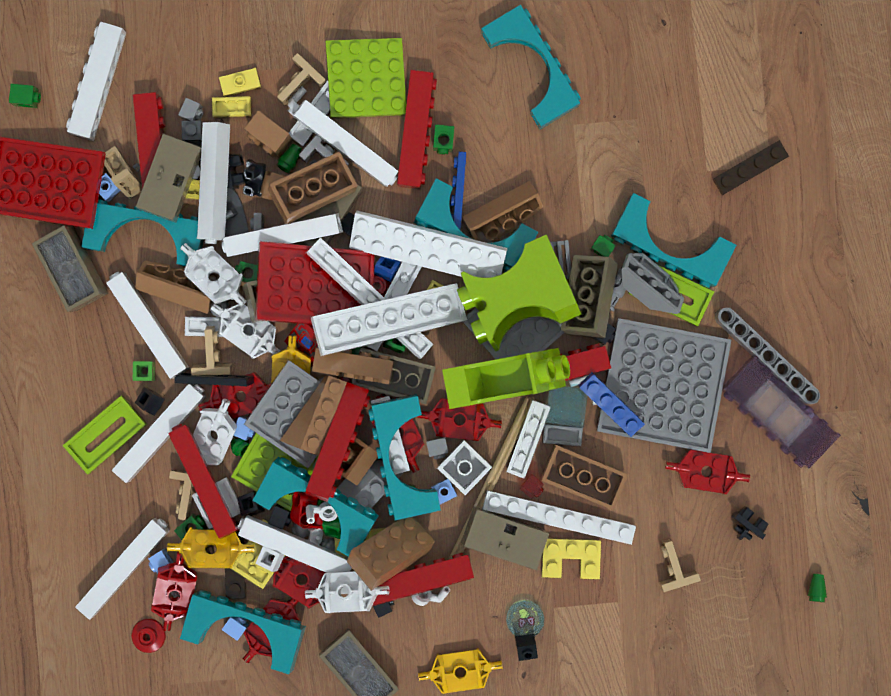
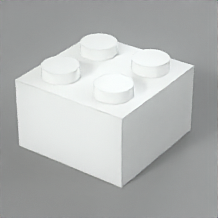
[437,440,492,495]

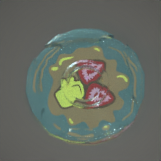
[506,600,544,636]

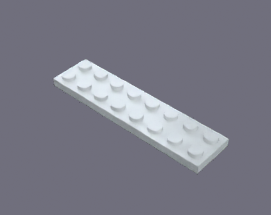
[349,210,508,278]
[311,283,467,356]

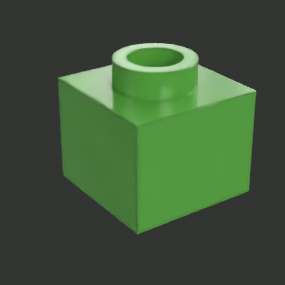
[133,361,155,381]

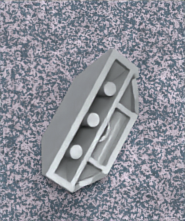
[621,253,684,314]
[337,460,404,508]

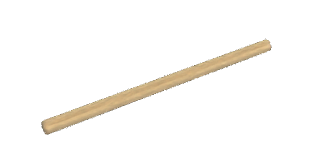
[441,397,533,589]

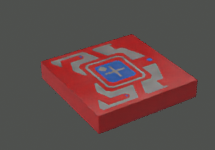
[284,323,319,367]

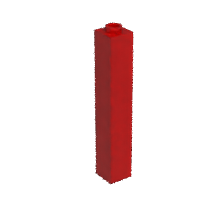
[168,424,238,539]

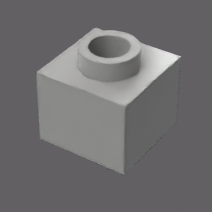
[178,98,204,121]
[426,437,448,459]

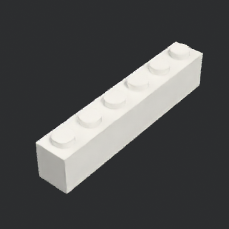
[66,22,126,141]

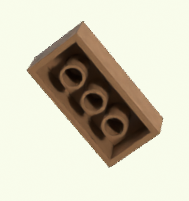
[268,151,358,224]
[540,444,628,510]
[347,517,435,591]

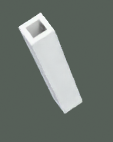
[293,100,398,187]
[197,122,230,244]
[222,213,343,257]
[106,272,189,379]
[112,384,206,483]
[237,515,352,573]
[75,518,170,620]

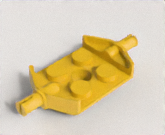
[271,335,311,383]
[167,527,254,568]
[418,648,503,694]

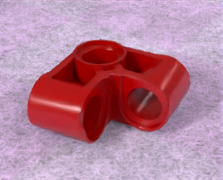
[290,491,328,529]

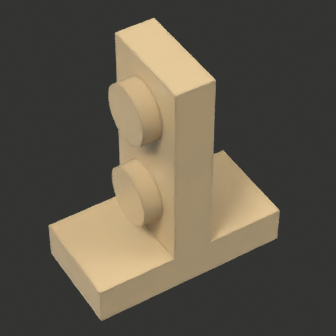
[277,53,326,106]
[104,146,142,199]
[191,326,233,376]
[169,469,194,520]
[659,539,701,592]

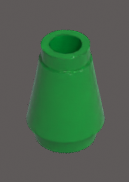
[276,144,302,173]
[807,574,827,602]

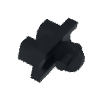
[227,154,246,190]
[243,159,266,197]
[731,506,768,540]

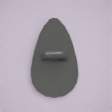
[225,188,248,237]

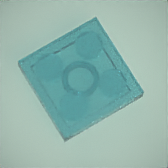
[546,386,588,428]

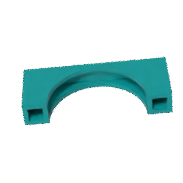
[481,5,581,130]
[413,178,538,273]
[611,193,737,289]
[82,200,204,266]
[368,394,441,520]
[252,457,379,557]
[180,590,306,675]

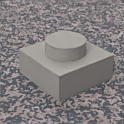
[250,213,264,231]

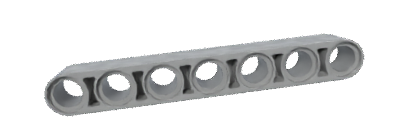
[715,308,820,404]

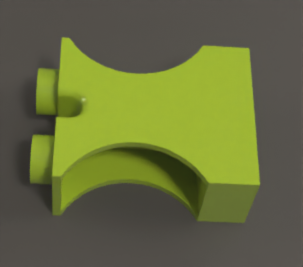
[457,234,581,352]
[442,348,570,409]

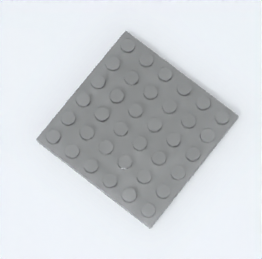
[597,318,731,453]

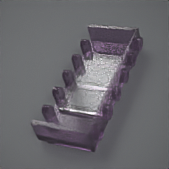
[722,355,841,469]

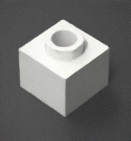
[255,546,284,572]

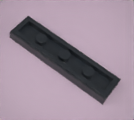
[174,373,254,386]

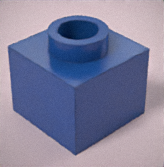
[374,256,401,282]

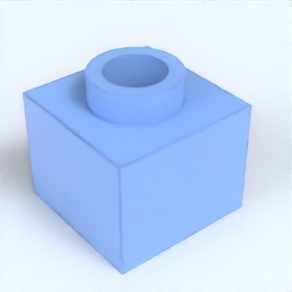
[99,173,121,202]
[234,416,255,440]
[431,478,457,504]
[148,548,173,574]
[222,617,249,641]

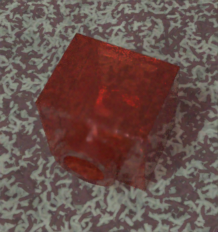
[519,474,544,499]

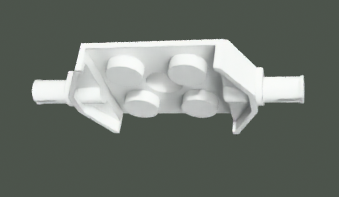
[180,243,247,306]
[210,303,281,359]
[193,399,237,465]
[305,572,390,613]

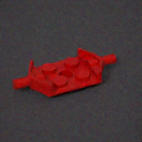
[198,372,272,418]
[372,394,424,473]
[417,398,502,441]
[665,449,750,494]
[151,551,197,631]
[271,556,325,609]
[242,598,301,663]

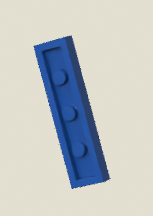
[451,152,466,231]
[578,372,645,437]

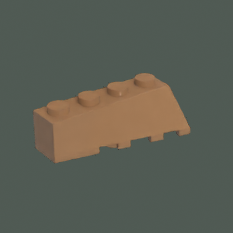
[462,181,543,243]
[135,261,220,314]
[312,348,394,384]
[279,375,347,456]

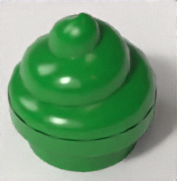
[231,438,249,457]

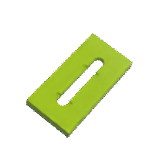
[628,265,714,326]
[63,396,147,475]

